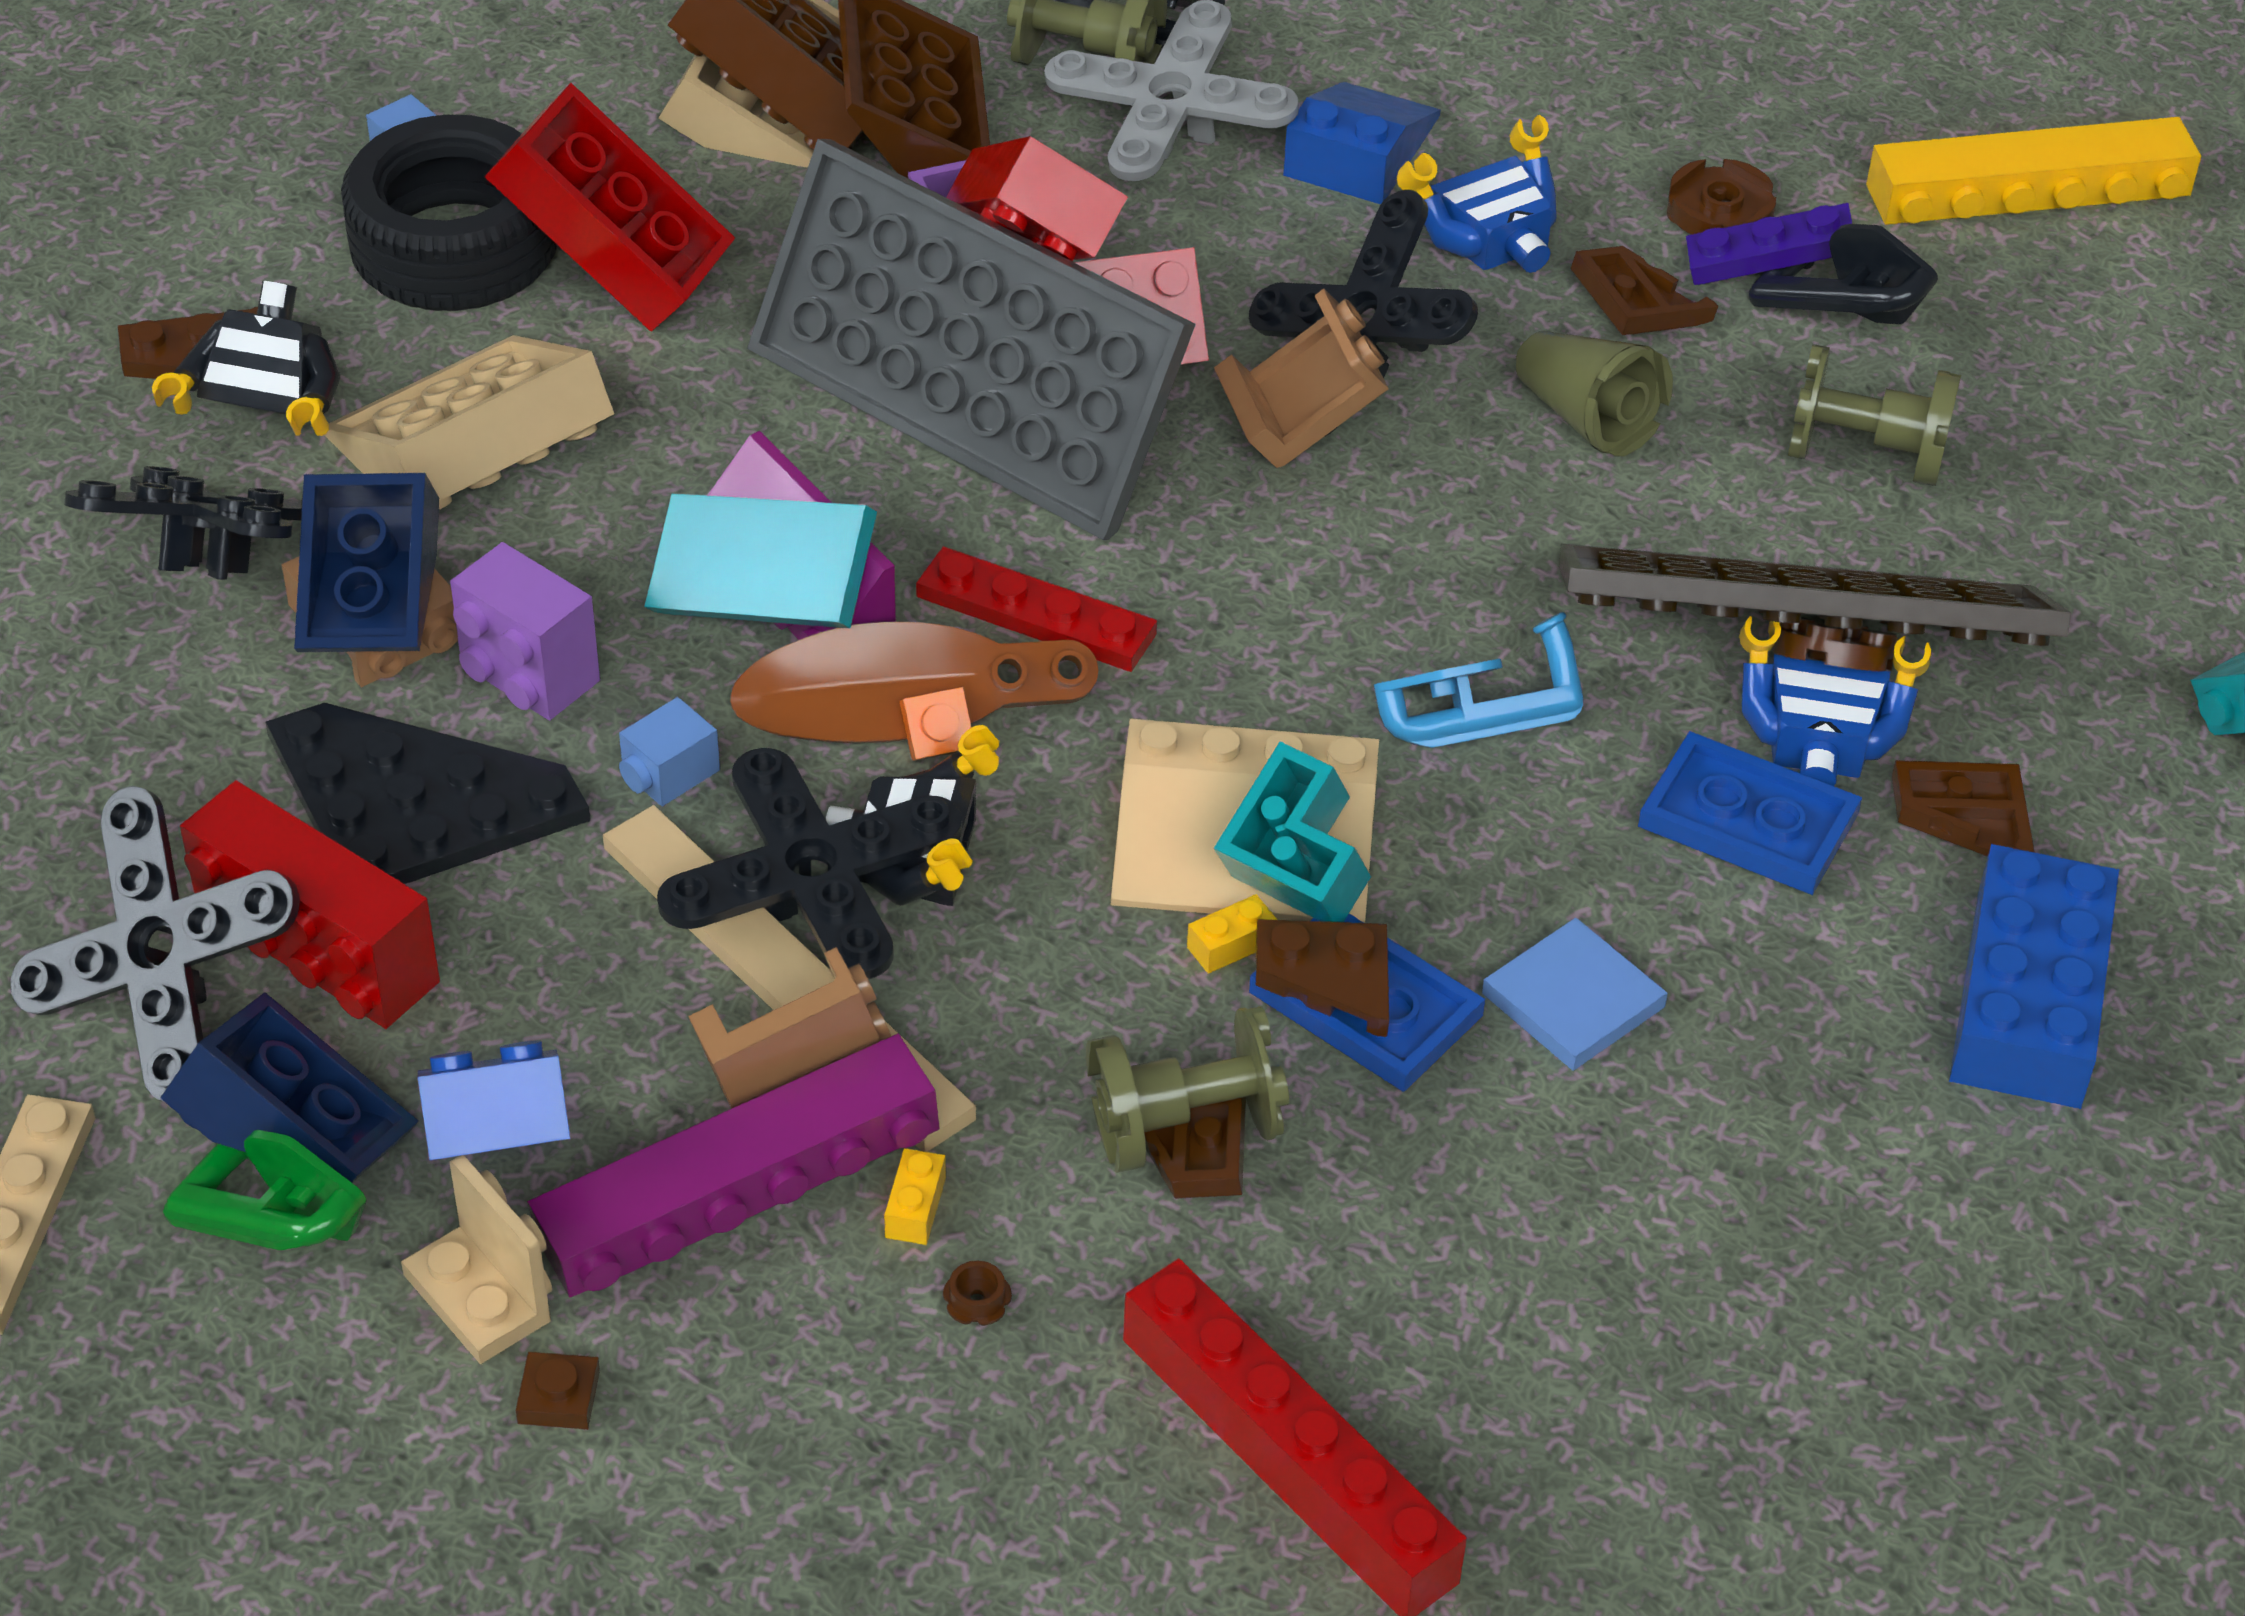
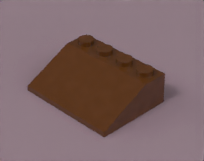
[667,0,864,151]
[838,0,990,178]

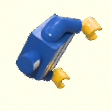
[1397,115,1557,273]
[1739,616,1931,786]

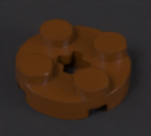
[1667,159,1776,235]
[1772,617,1897,671]

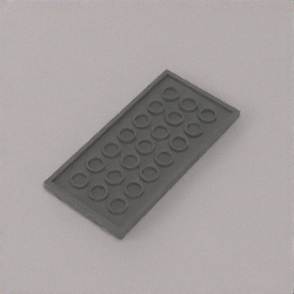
[747,139,1196,540]

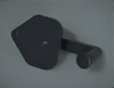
[1749,224,1938,324]

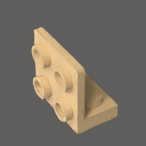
[401,1155,552,1364]

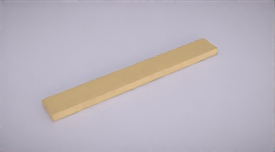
[603,805,976,1152]

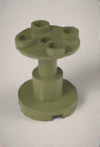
[1007,0,1167,65]
[1788,344,1961,486]
[1086,1006,1289,1173]

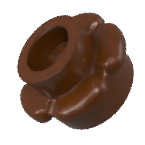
[943,1261,1012,1326]

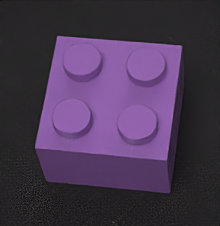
[450,542,600,721]

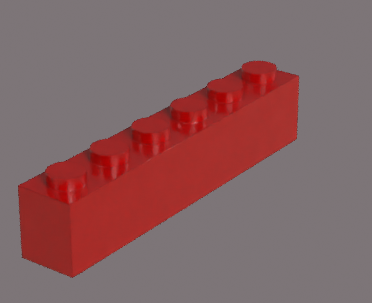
[1123,1258,1467,1616]

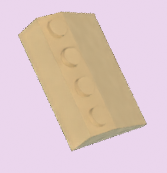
[658,0,840,168]
[324,335,614,509]
[1111,719,1379,923]

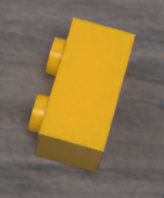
[1187,894,1277,974]
[884,1148,946,1245]

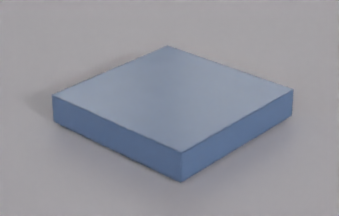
[1482,918,1668,1071]

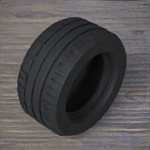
[341,114,557,311]

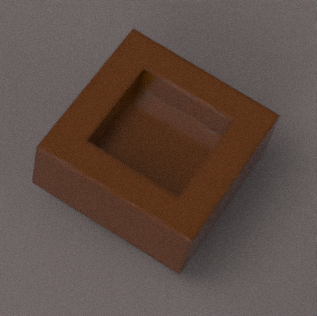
[516,1352,600,1430]

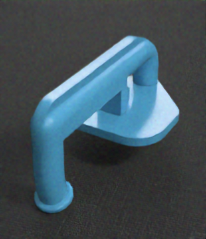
[1374,612,1583,748]

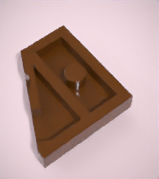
[1892,760,2035,856]

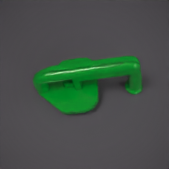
[163,1130,366,1250]

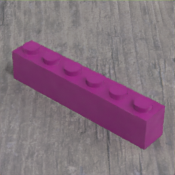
[527,1033,940,1298]

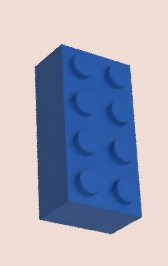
[1949,844,2119,1109]

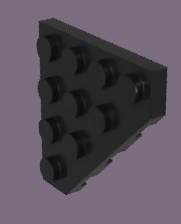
[265,703,590,884]

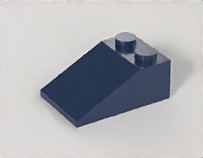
[294,473,439,652]
[160,992,419,1183]

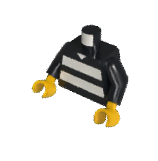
[152,281,340,436]
[826,725,999,906]

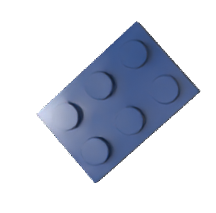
[1638,731,1862,895]
[1249,914,1485,1092]

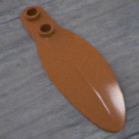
[730,621,1098,743]

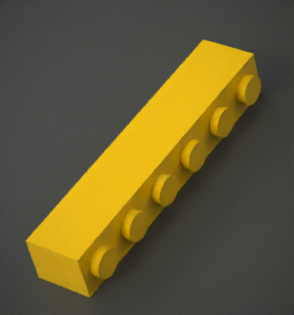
[1866,117,2201,225]

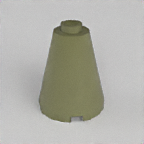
[1516,331,1673,456]

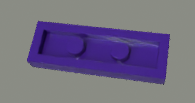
[1686,203,1852,285]

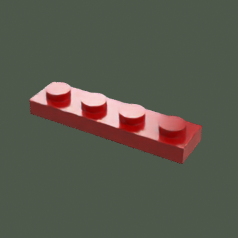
[916,546,1157,672]

